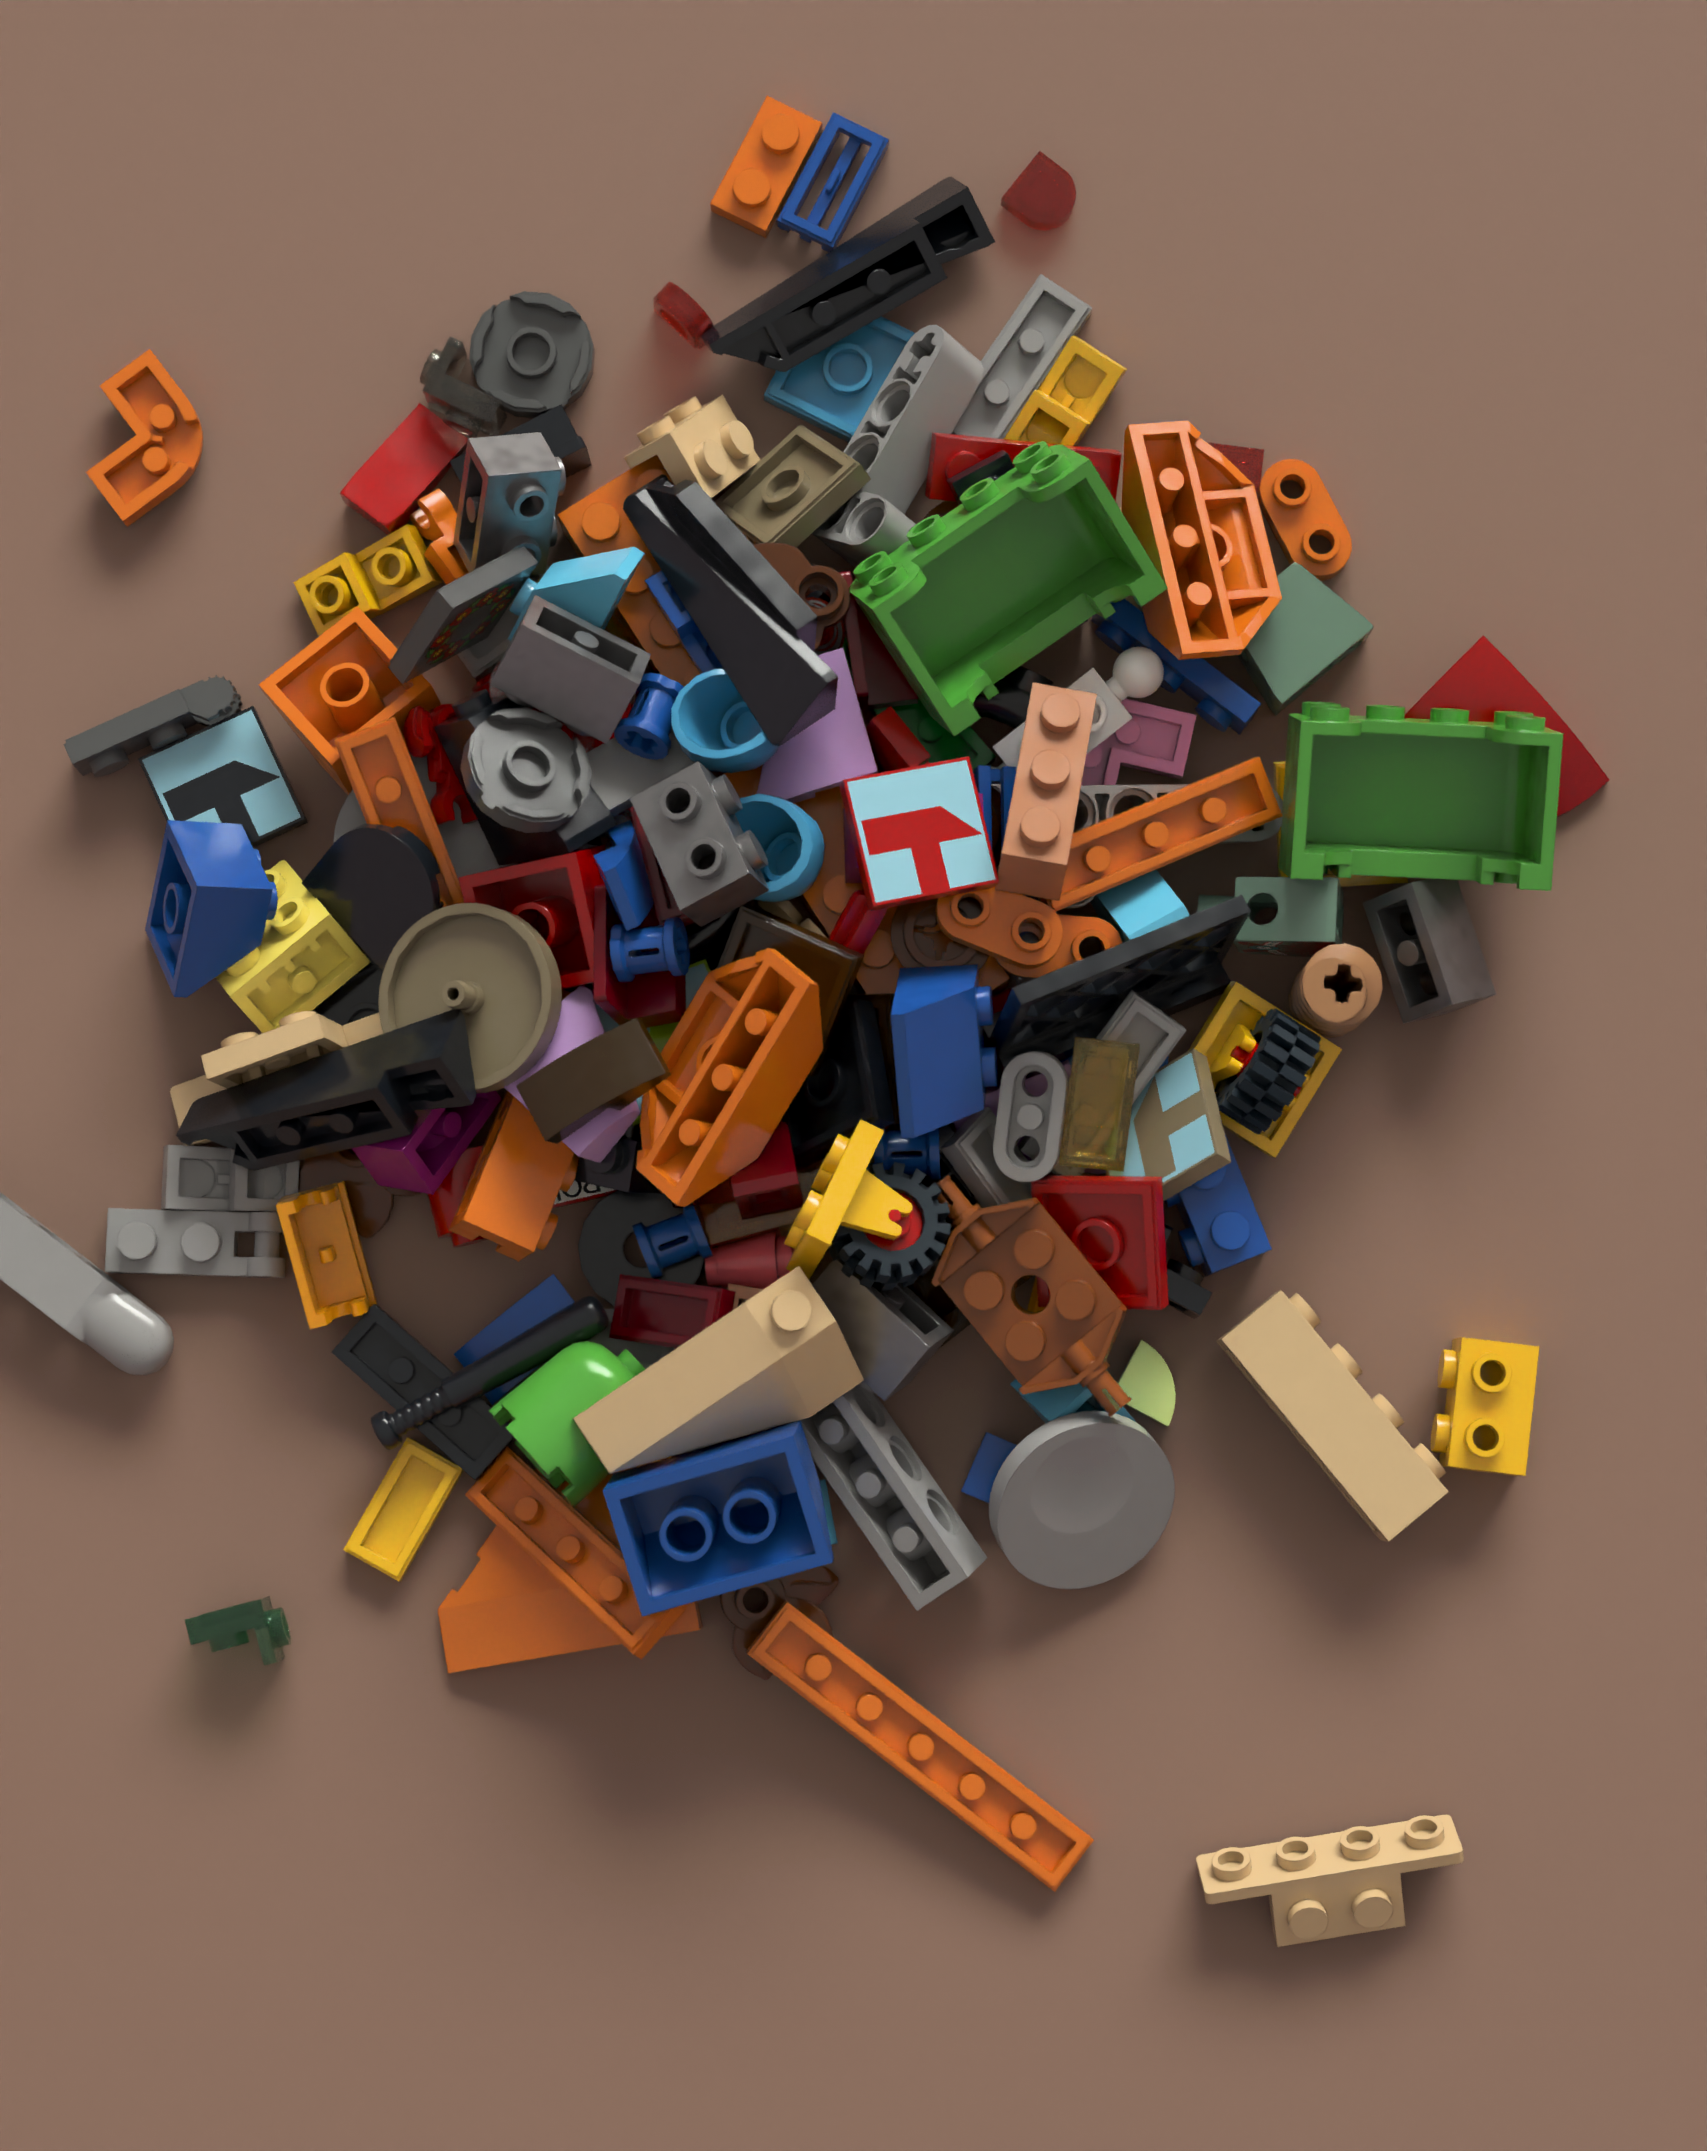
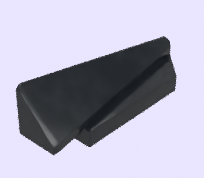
[700,177,995,372]
[623,474,838,746]
[176,1009,476,1171]

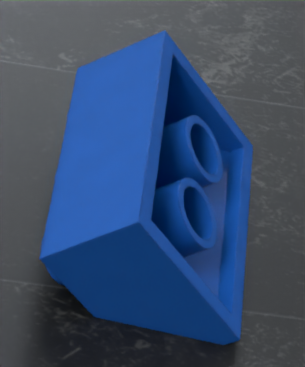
[603,1420,834,1617]

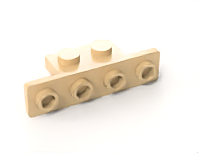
[170,1011,384,1146]
[1196,1815,1464,1947]

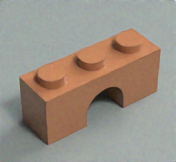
[995,682,1097,901]

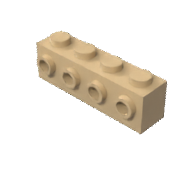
[1216,1290,1449,1542]

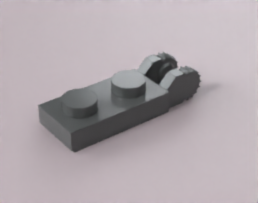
[63,675,243,777]

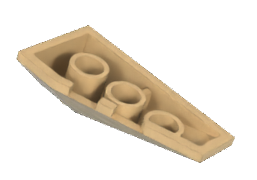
[573,1266,864,1474]

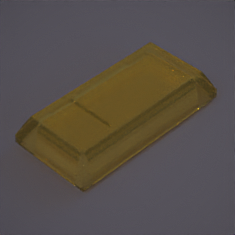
[1059,1037,1140,1171]

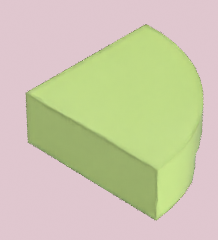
[1118,1340,1176,1427]

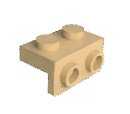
[624,395,760,498]

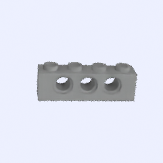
[792,1385,988,1611]

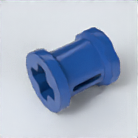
[614,673,684,760]
[610,917,690,983]
[874,1128,940,1181]
[632,1202,713,1279]

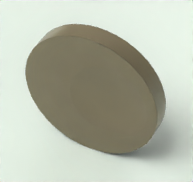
[378,903,562,1094]

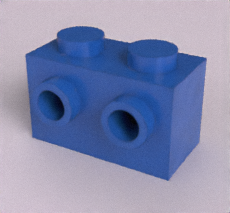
[1164,1134,1272,1277]

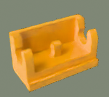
[276,1181,378,1330]

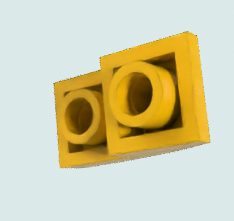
[293,524,443,636]

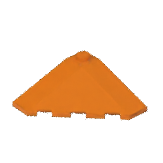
[437,1456,703,1673]

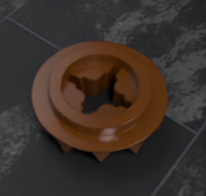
[891,897,989,971]

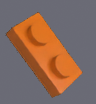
[710,96,823,238]

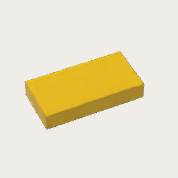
[343,1437,464,1582]

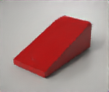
[340,403,468,535]

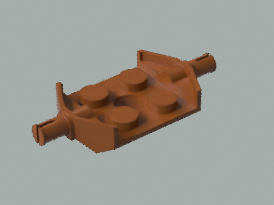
[931,1175,1132,1417]

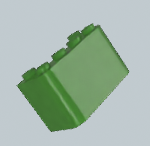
[849,441,1168,736]
[1279,701,1563,891]

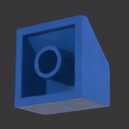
[145,820,277,998]
[891,964,998,1139]

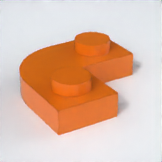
[86,349,203,527]

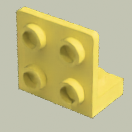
[215,860,371,1033]

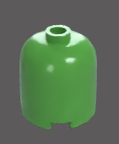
[488,1341,645,1507]

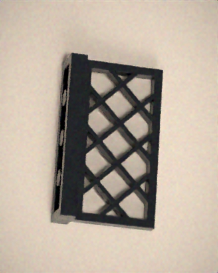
[983,895,1251,1079]

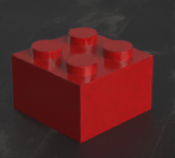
[458,845,606,989]

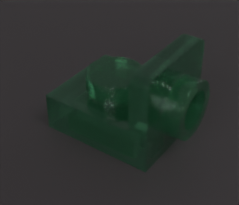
[185,1596,291,1666]

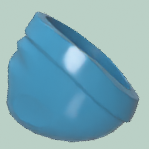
[671,668,780,773]
[735,794,825,902]

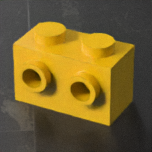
[1431,1337,1539,1476]

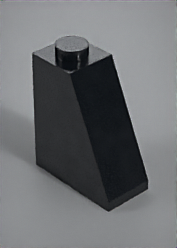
[434,689,617,866]

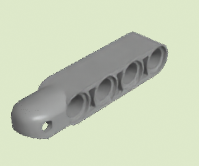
[0,1192,174,1375]

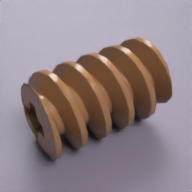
[1288,943,1383,1039]

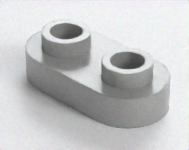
[993,1051,1069,1182]

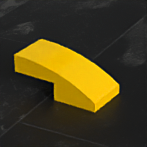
[1004,335,1127,446]

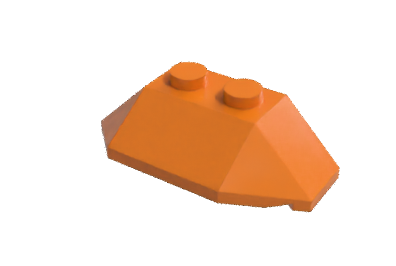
[1121,421,1282,660]
[636,948,823,1207]

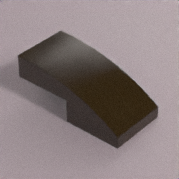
[516,1018,672,1144]

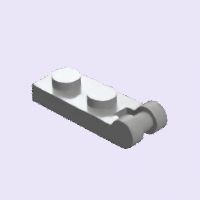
[105,1208,286,1278]

